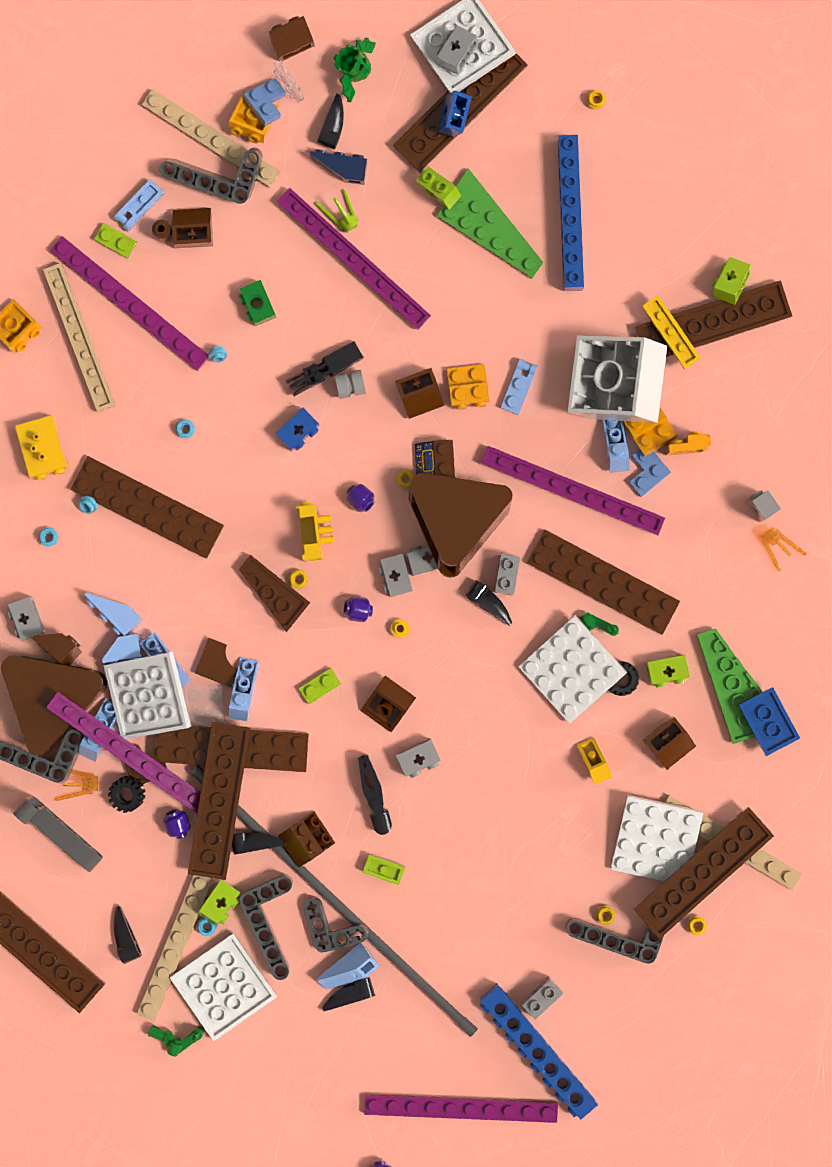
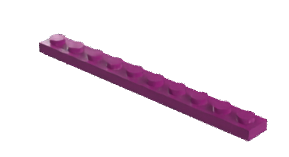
[277,188,431,330]
[50,236,209,371]
[481,446,665,536]
[46,691,201,813]
[364,1094,558,1123]

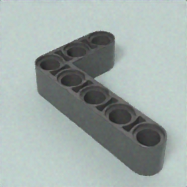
[159,147,263,204]
[0,730,84,784]
[13,796,103,872]
[240,874,293,980]
[565,918,664,964]

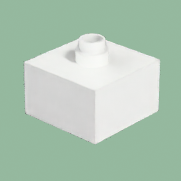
[568,335,667,423]

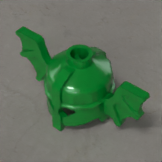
[333,37,376,103]

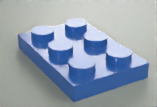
[738,687,800,756]

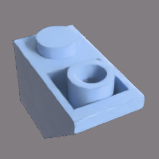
[102,634,143,664]

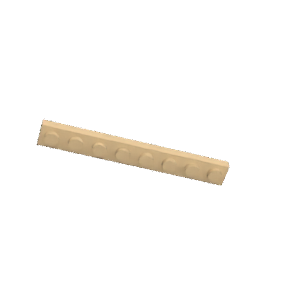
[142,89,280,188]
[43,263,116,412]
[664,795,802,890]
[137,875,214,1022]

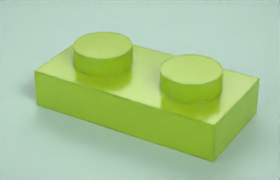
[94,223,137,259]
[299,668,341,704]
[363,854,405,885]

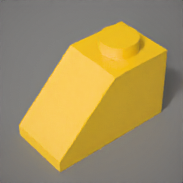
[577,737,612,785]

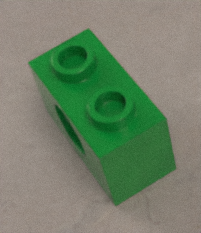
[238,280,277,326]

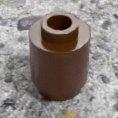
[152,220,172,242]

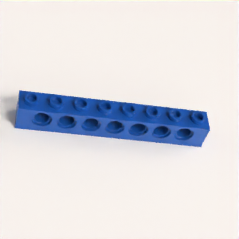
[557,134,584,291]
[480,983,598,1120]

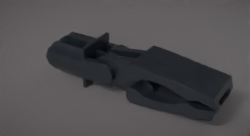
[284,341,364,397]
[358,755,392,835]

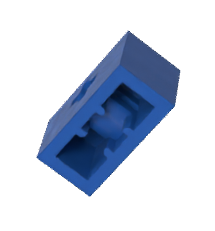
[438,90,472,137]
[275,407,320,451]

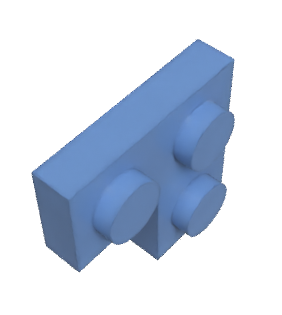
[243,78,286,126]
[629,449,671,497]

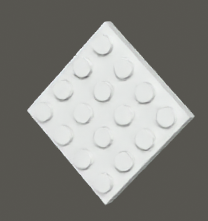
[411,0,516,93]
[519,615,627,724]
[104,651,191,739]
[610,795,703,881]
[170,933,277,1041]

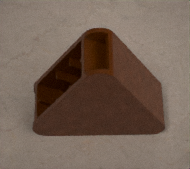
[409,473,513,578]
[1,656,108,755]

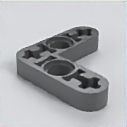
[304,897,369,953]

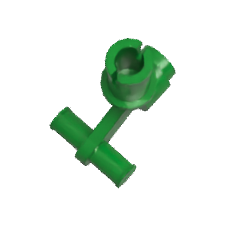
[579,612,619,636]
[148,1025,204,1057]

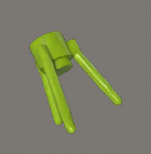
[315,189,359,233]

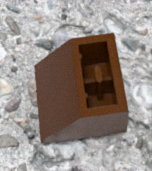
[269,16,315,62]
[172,208,213,249]
[395,368,445,419]
[642,716,696,770]
[278,811,335,868]

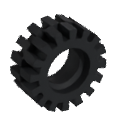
[608,661,640,696]
[108,776,146,813]

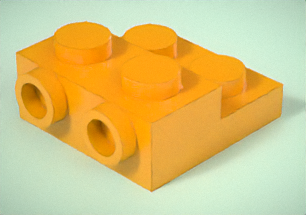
[228,92,279,144]
[0,299,42,354]
[447,364,490,410]
[624,408,678,457]
[665,431,711,456]

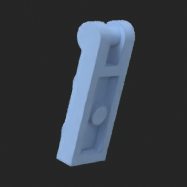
[114,179,165,232]
[501,358,538,415]

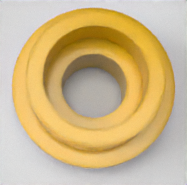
[587,90,606,109]
[396,470,415,489]
[289,570,308,589]
[391,619,410,638]
[596,906,615,925]
[687,916,707,935]

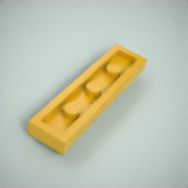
[641,295,701,370]

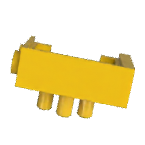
[15,415,69,481]
[296,501,334,562]

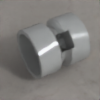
[335,370,366,399]

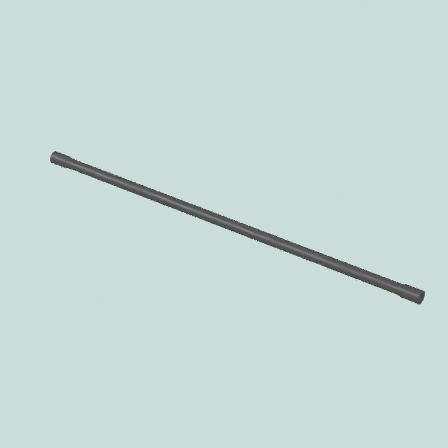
[190,765,478,1037]

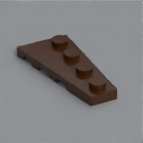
[239,555,311,633]

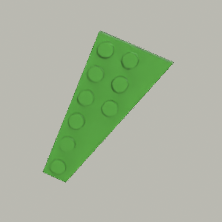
[437,168,543,279]
[697,628,762,744]

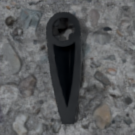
[317,93,344,150]
[465,580,512,626]
[232,832,286,855]
[114,906,142,964]
[322,977,376,1012]

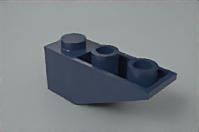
[310,149,367,185]

